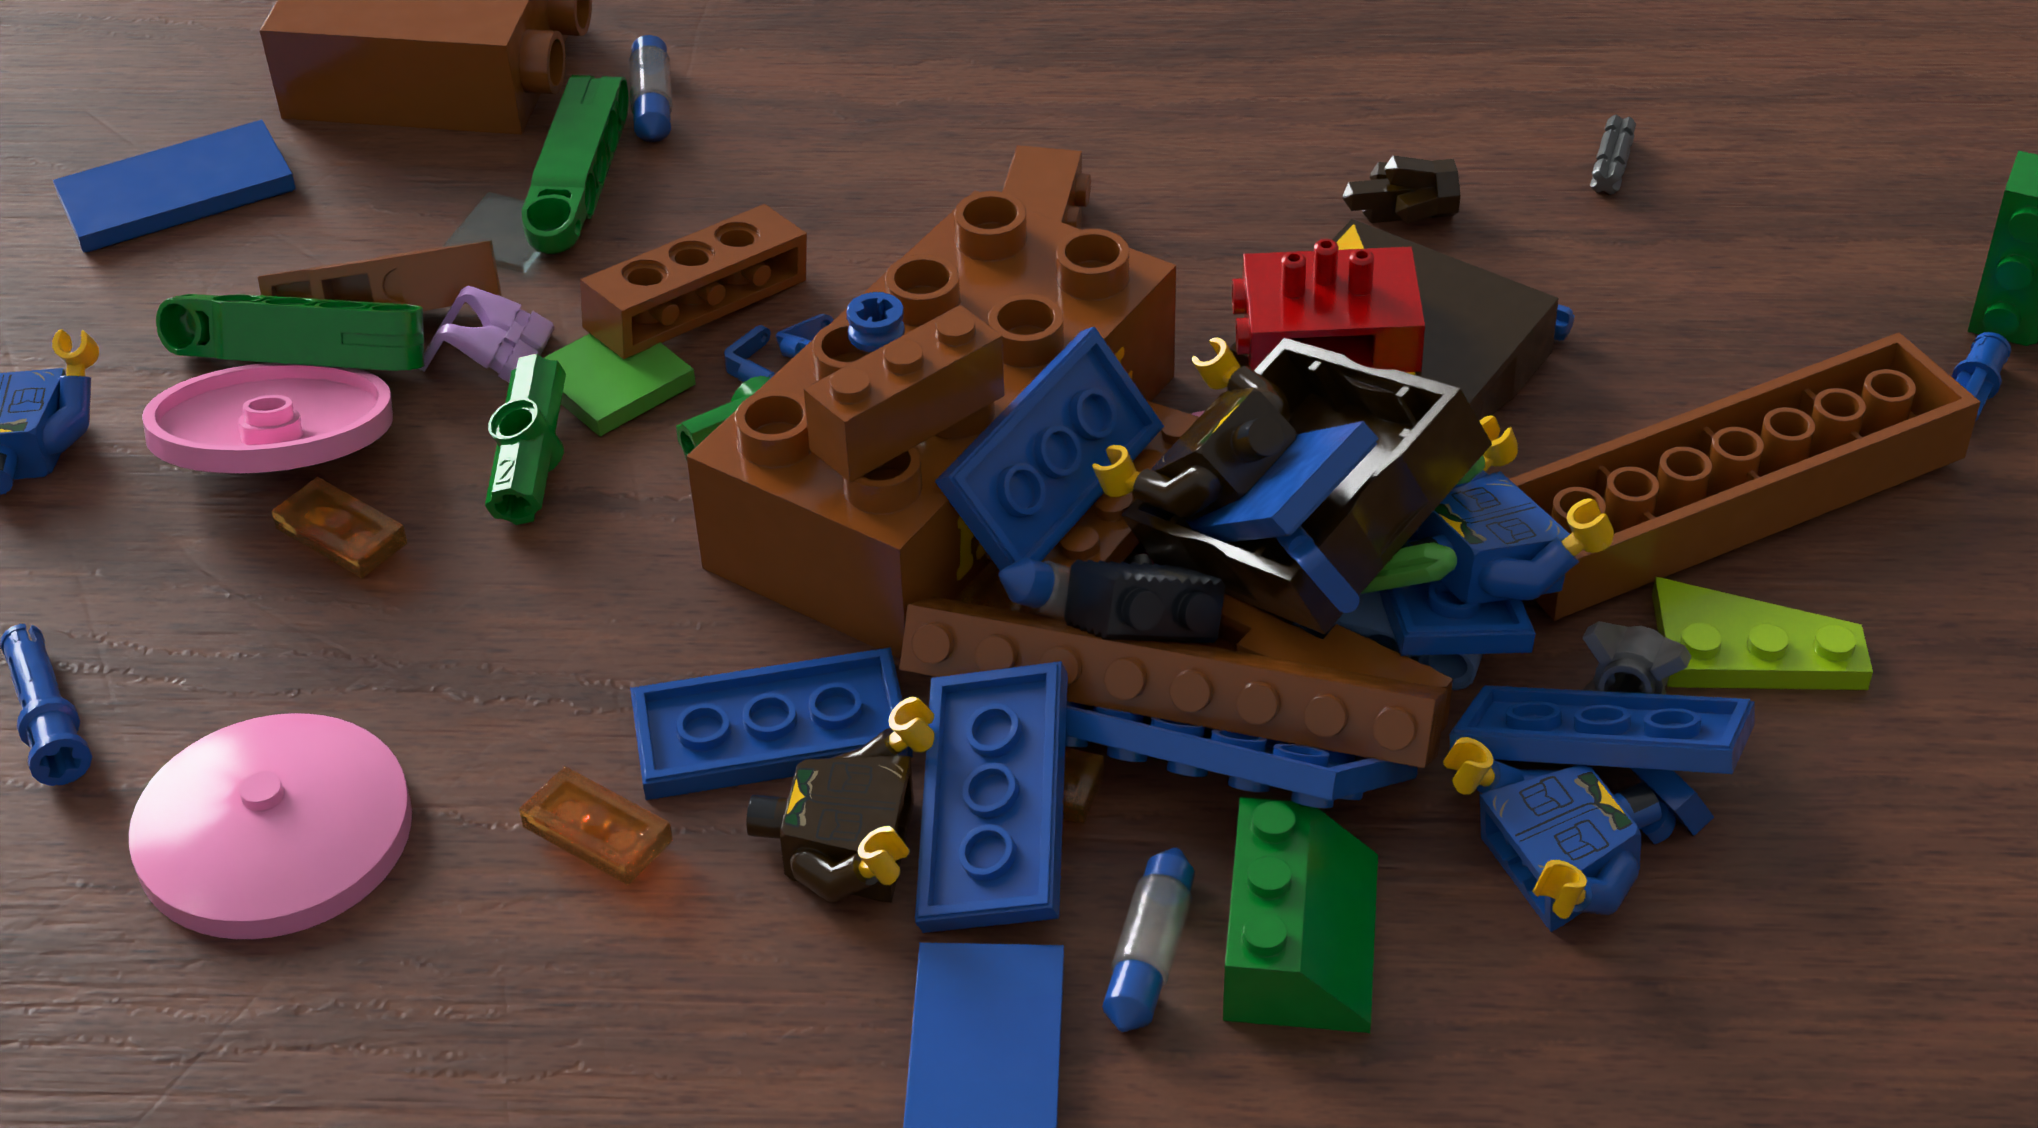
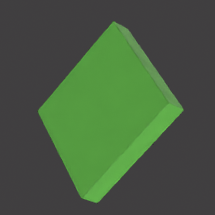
[544,333,696,437]

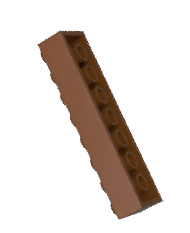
[1510,332,1980,621]

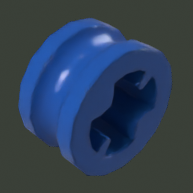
[846,292,905,352]

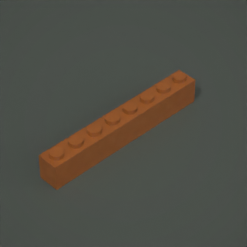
[899,596,1448,768]

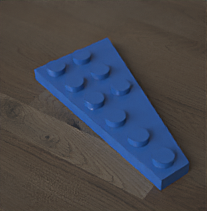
[1065,701,1418,808]

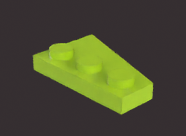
[1652,576,1873,690]

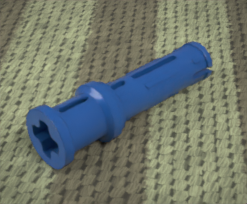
[0,624,92,786]

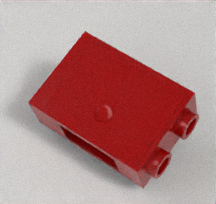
[1232,239,1425,372]

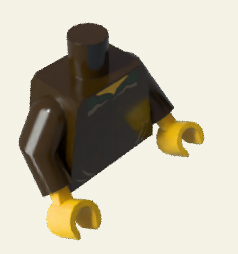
[1092,338,1298,522]
[746,697,934,903]

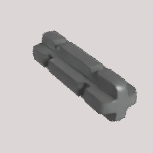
[1590,114,1636,195]

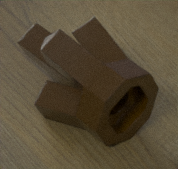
[1343,155,1461,224]

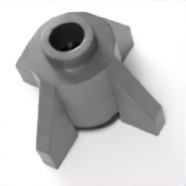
[1582,621,1691,695]

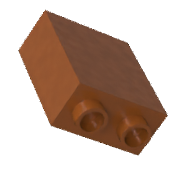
[259,0,592,135]

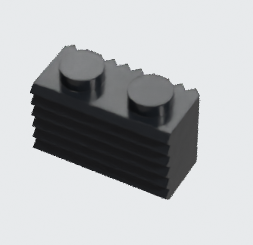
[1064,559,1226,643]

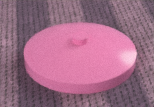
[142,363,393,474]
[129,713,412,939]

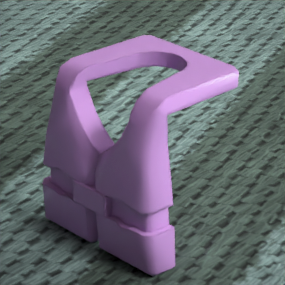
[418,286,555,383]

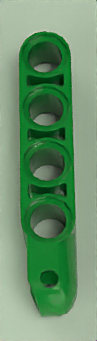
[522,75,629,254]
[156,294,425,371]

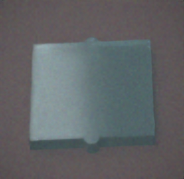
[442,192,554,273]

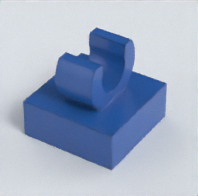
[1630,768,1714,844]

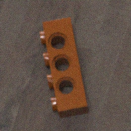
[580,204,807,359]

